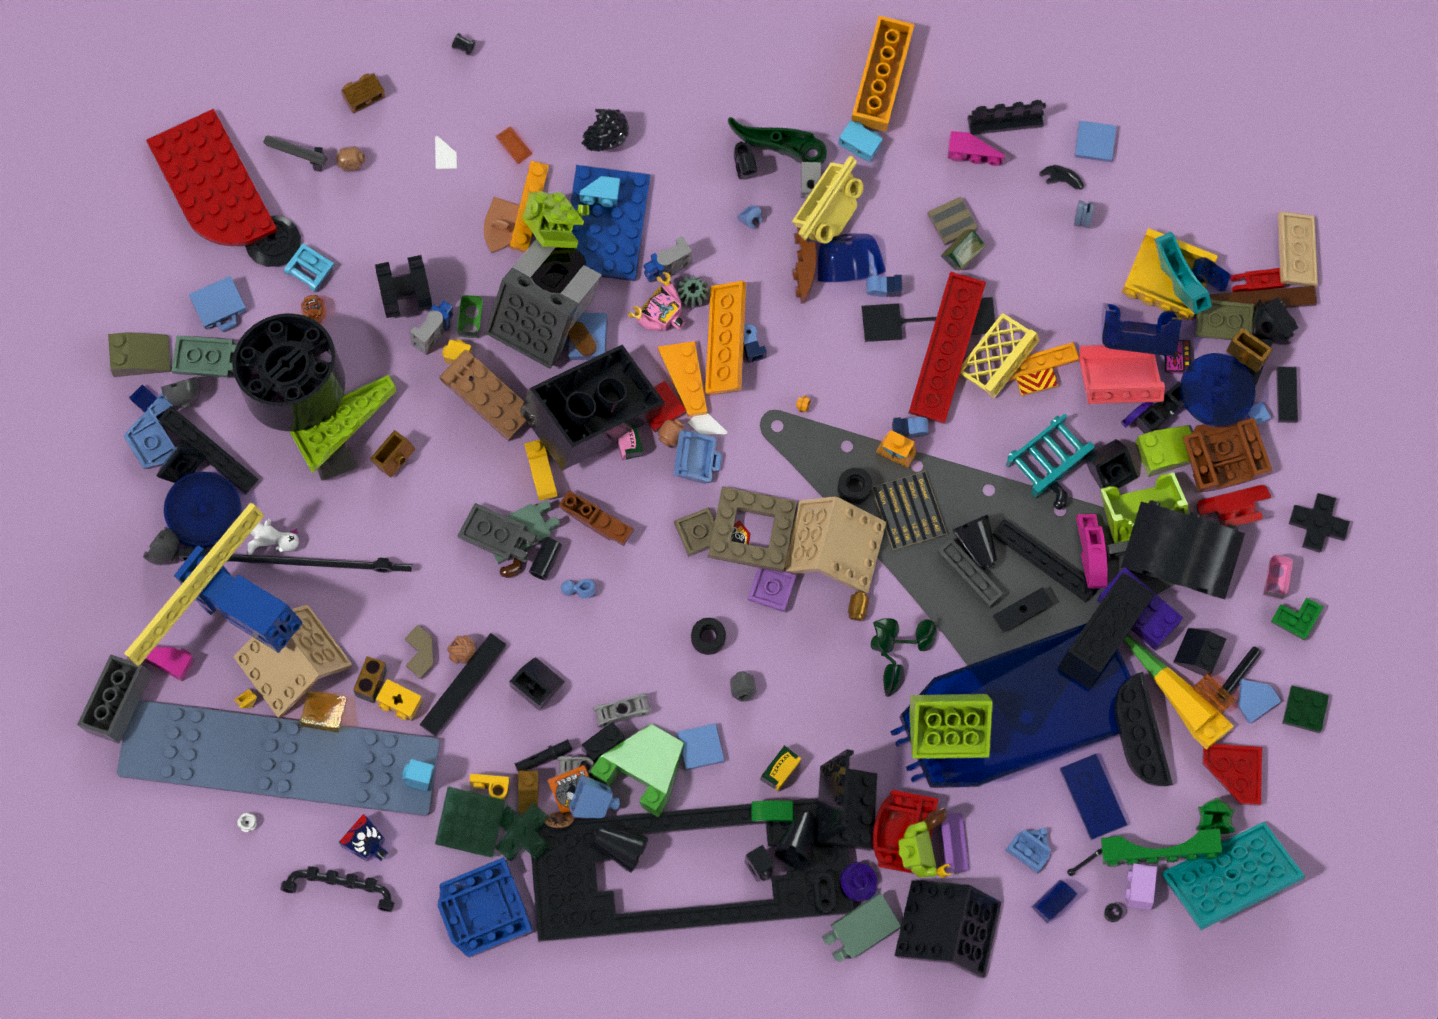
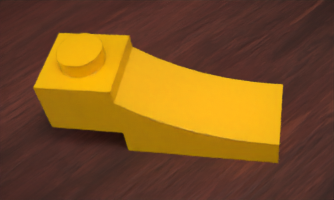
[524,440,557,501]

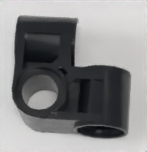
[734,141,758,180]

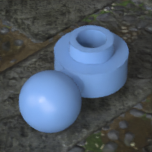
[561,579,596,598]

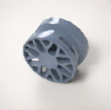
[1074,200,1094,228]

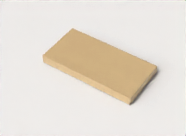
[1278,211,1318,287]

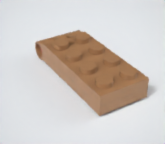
[439,350,526,441]

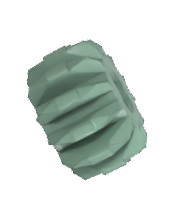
[677,275,709,308]

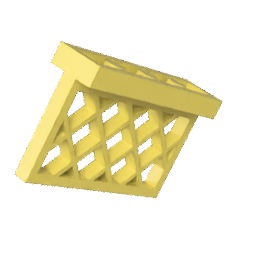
[960,313,1040,398]

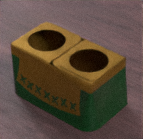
[353,656,387,703]

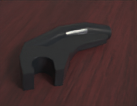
[1039,165,1084,190]

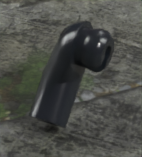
[1050,482,1068,510]

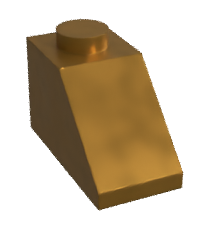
[518,771,539,814]

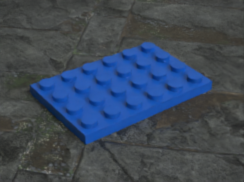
[561,165,650,281]

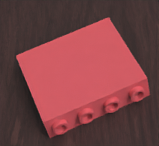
[1079,343,1165,404]

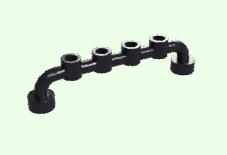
[280,866,395,912]

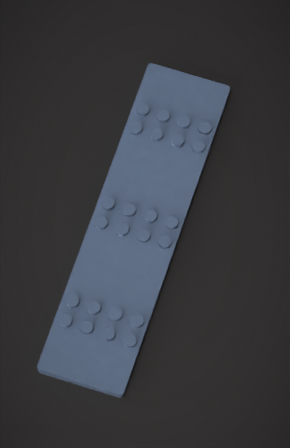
[117,701,440,816]

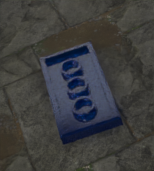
[1060,754,1127,840]

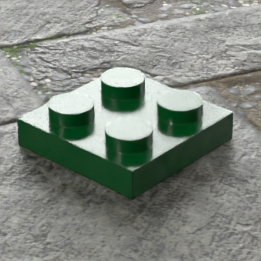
[1282,685,1329,733]

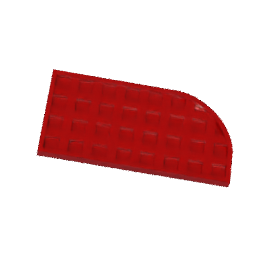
[146,108,278,246]

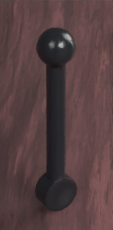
[1067,849,1102,876]

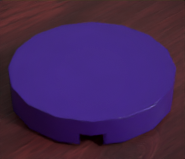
[1121,402,1153,428]
[841,862,878,902]

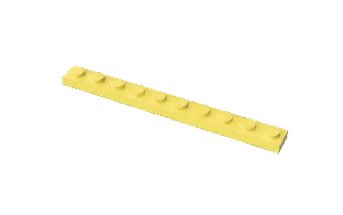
[124,502,264,667]

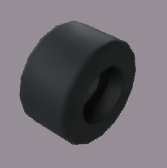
[838,467,873,505]
[691,617,726,655]

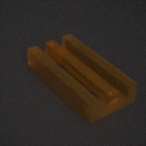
[1193,673,1236,714]

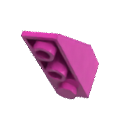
[947,131,1005,166]

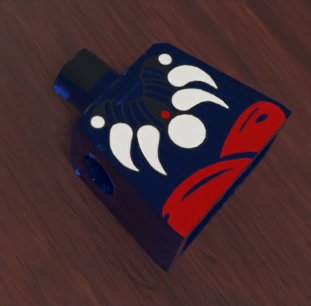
[339,814,388,861]

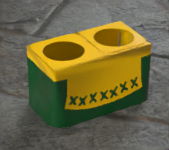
[760,745,802,791]

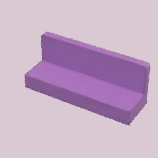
[940,811,968,873]

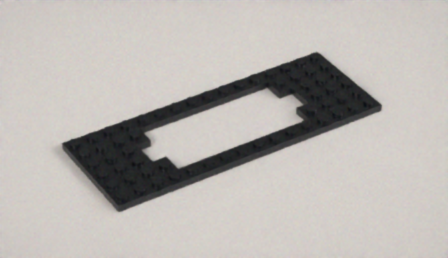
[528,798,854,942]

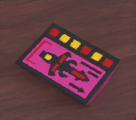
[1164,340,1192,374]

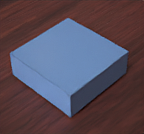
[1245,402,1271,425]

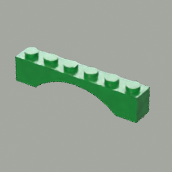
[1101,829,1222,867]

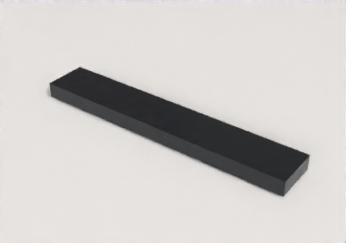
[158,406,258,495]
[993,519,1096,602]
[420,633,506,737]

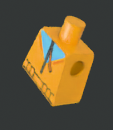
[876,430,917,468]

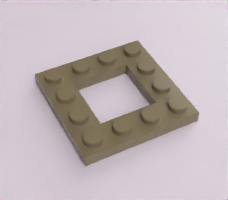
[708,486,797,573]

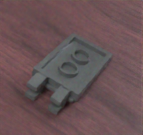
[457,503,538,563]

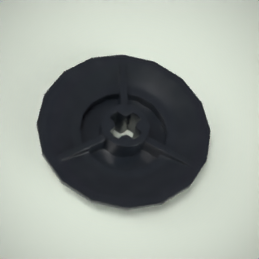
[245,216,301,267]

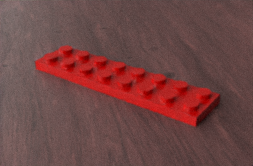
[908,271,986,424]

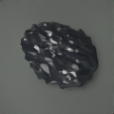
[581,108,629,152]

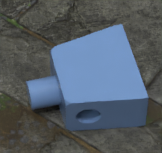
[569,775,620,818]

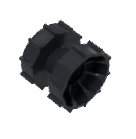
[375,255,433,318]

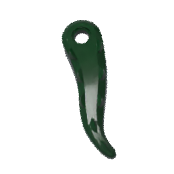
[728,117,827,164]

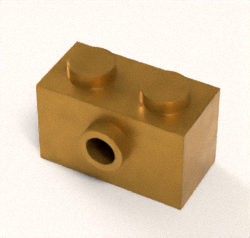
[1226,328,1273,373]
[370,430,415,478]

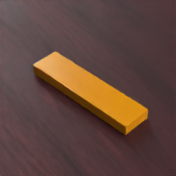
[1008,342,1080,382]

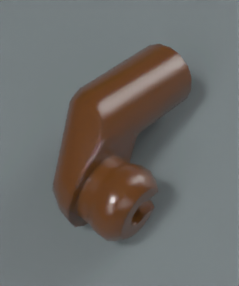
[500,558,523,578]

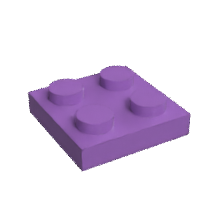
[748,568,796,612]

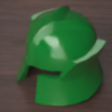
[1196,797,1235,835]

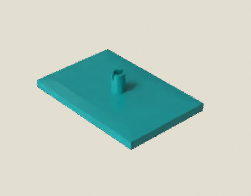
[1161,822,1305,931]

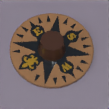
[545,812,574,828]

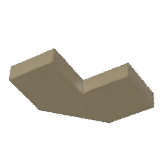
[405,625,434,679]

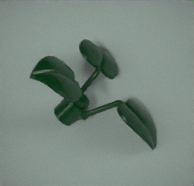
[871,618,937,697]

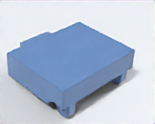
[189,276,246,332]
[564,313,608,360]
[673,430,722,484]

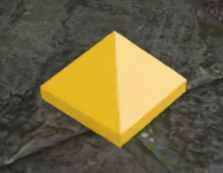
[234,689,257,708]

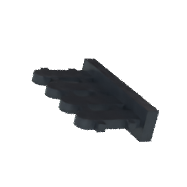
[967,100,1046,135]

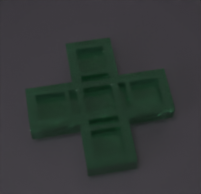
[495,803,549,861]

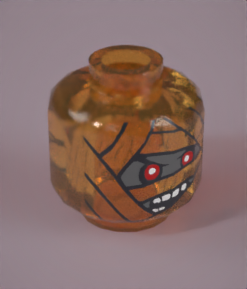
[300,295,327,323]

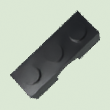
[1135,381,1192,434]

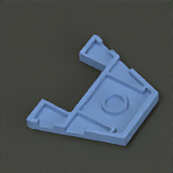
[124,393,175,469]

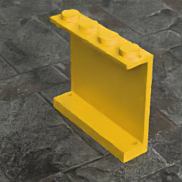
[1122,228,1218,320]

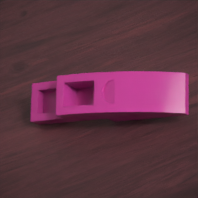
[1076,514,1108,588]

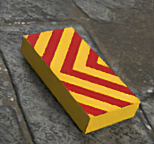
[1016,368,1058,397]

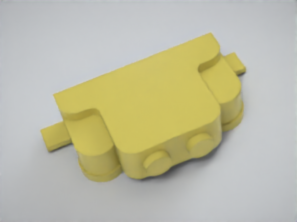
[792,156,863,244]

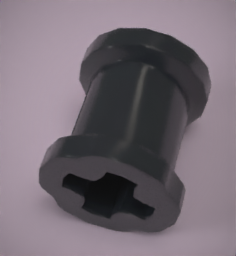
[452,33,476,56]

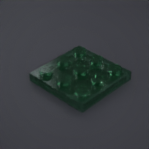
[435,786,506,858]

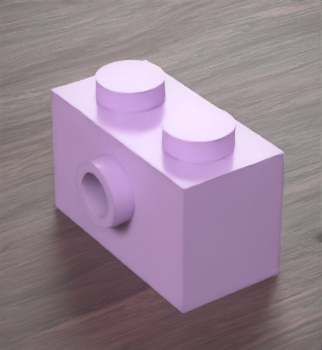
[1124,863,1157,911]

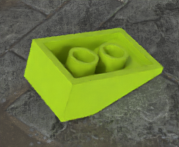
[1135,425,1192,477]

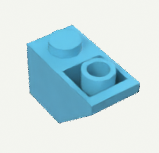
[580,176,620,207]

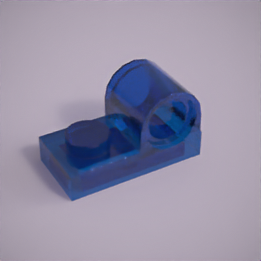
[1191,257,1231,292]

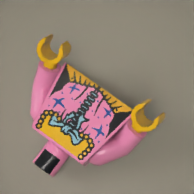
[628,272,686,331]

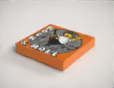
[548,765,589,814]

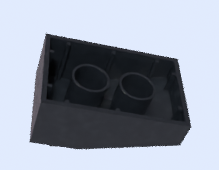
[520,344,665,471]

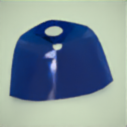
[818,233,886,282]

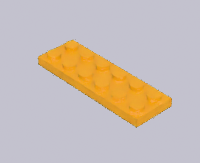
[705,280,746,395]

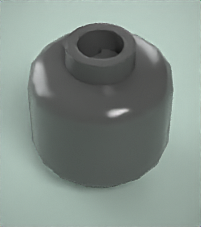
[730,671,756,702]

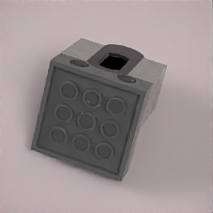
[485,239,602,369]

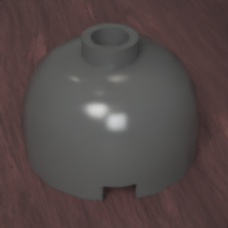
[161,376,201,409]
[143,526,179,565]

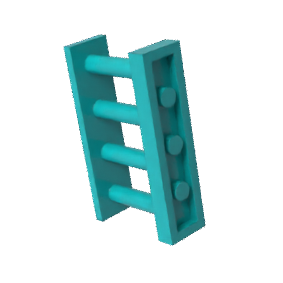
[1006,414,1095,498]

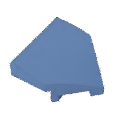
[1236,679,1281,723]
[1005,828,1051,873]

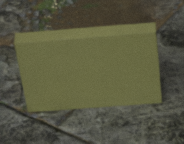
[1194,300,1254,340]

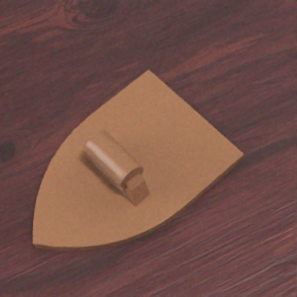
[484,197,519,253]

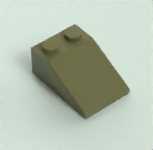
[108,332,171,377]

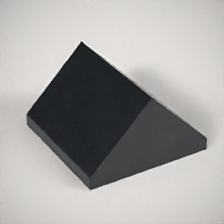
[157,439,206,486]

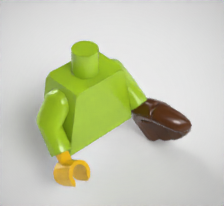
[898,808,951,878]

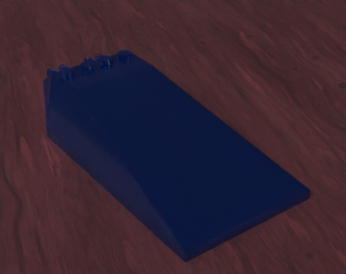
[890,623,1131,788]

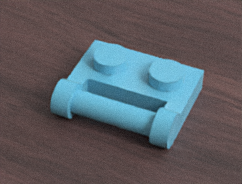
[284,244,334,292]

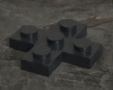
[1288,493,1350,553]

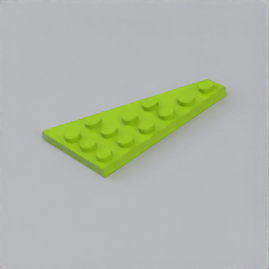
[289,375,397,473]

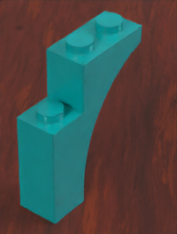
[1155,232,1212,314]

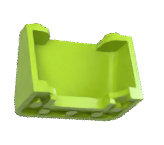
[1100,472,1188,543]

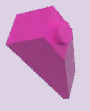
[144,647,194,681]

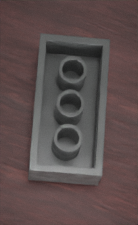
[77,654,152,744]

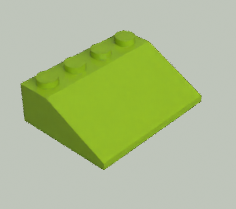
[909,694,993,759]

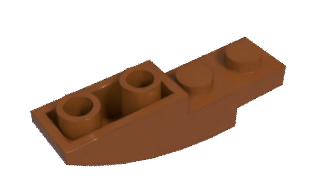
[792,227,816,304]
[558,491,634,546]

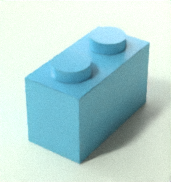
[838,120,883,163]
[402,759,434,792]

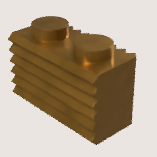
[341,73,385,113]

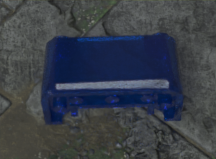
[1102,303,1182,356]

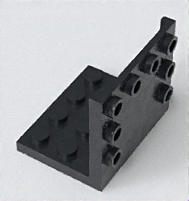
[815,749,878,851]
[894,880,1002,978]

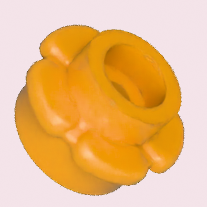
[796,395,811,413]

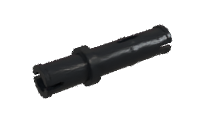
[514,739,573,771]

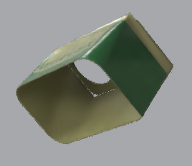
[941,229,986,270]

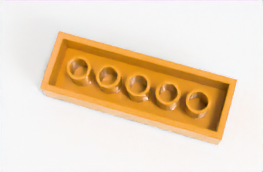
[851,16,914,132]

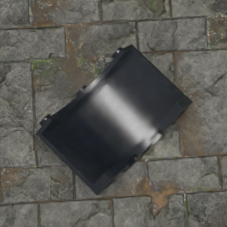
[1121,500,1245,600]

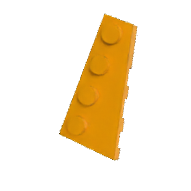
[657,341,707,417]

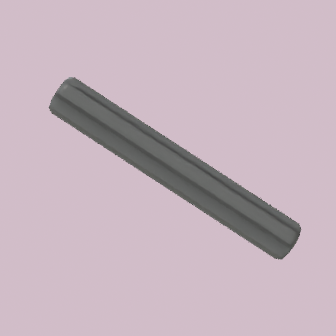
[263,135,327,165]

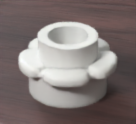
[237,813,257,832]

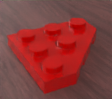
[1202,744,1262,806]

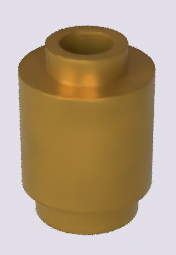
[847,591,870,621]

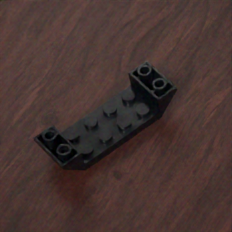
[1057,572,1155,690]

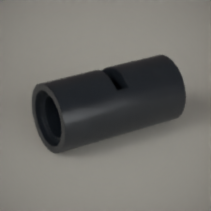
[529,537,562,580]

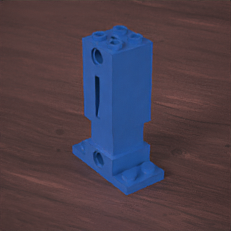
[174,546,303,653]

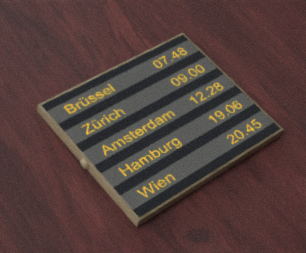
[872,471,947,551]

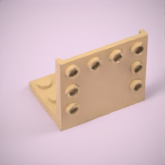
[784,496,886,594]
[233,604,353,717]

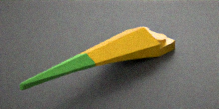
[1123,634,1234,750]

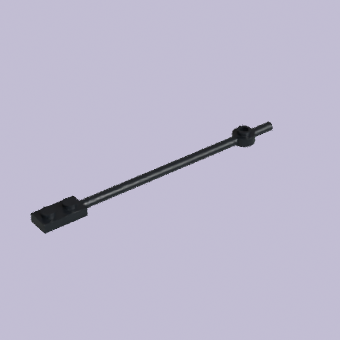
[178,546,412,573]

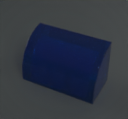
[1031,880,1077,924]

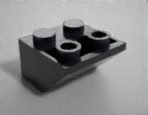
[509,657,565,711]

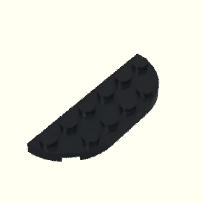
[1114,672,1173,787]

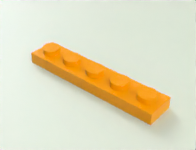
[509,160,549,252]

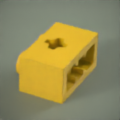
[376,679,422,721]

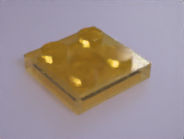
[300,691,347,733]

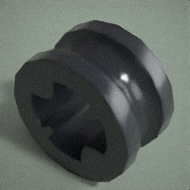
[1104,903,1122,922]

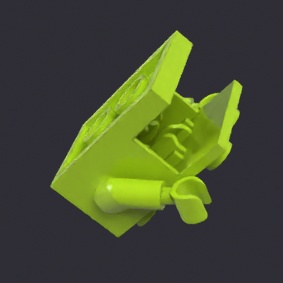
[522,191,589,248]

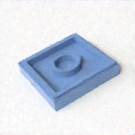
[1075,120,1116,162]
[678,724,724,770]

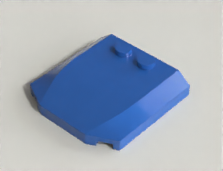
[438,857,533,958]

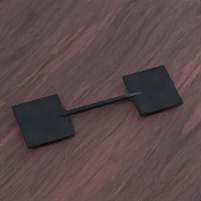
[861,297,996,342]

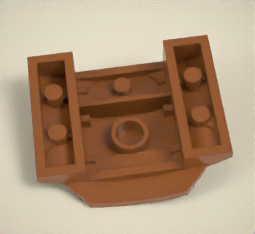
[1182,416,1272,492]

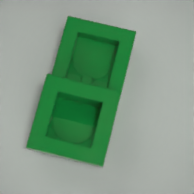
[752,801,794,822]

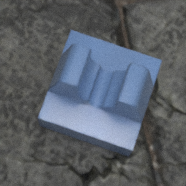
[737,205,763,228]

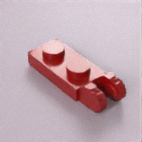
[1230,268,1285,292]

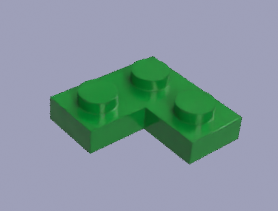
[1271,597,1323,641]

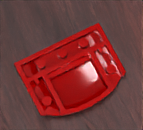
[873,790,939,874]

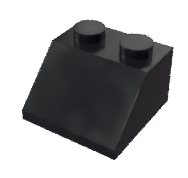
[1084,439,1138,489]
[1173,628,1226,678]

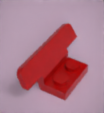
[1197,485,1272,527]

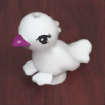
[247,518,299,555]

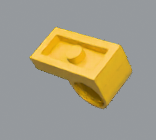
[469,773,510,803]

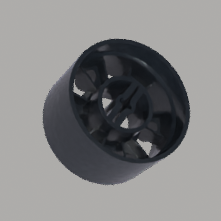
[232,313,346,431]

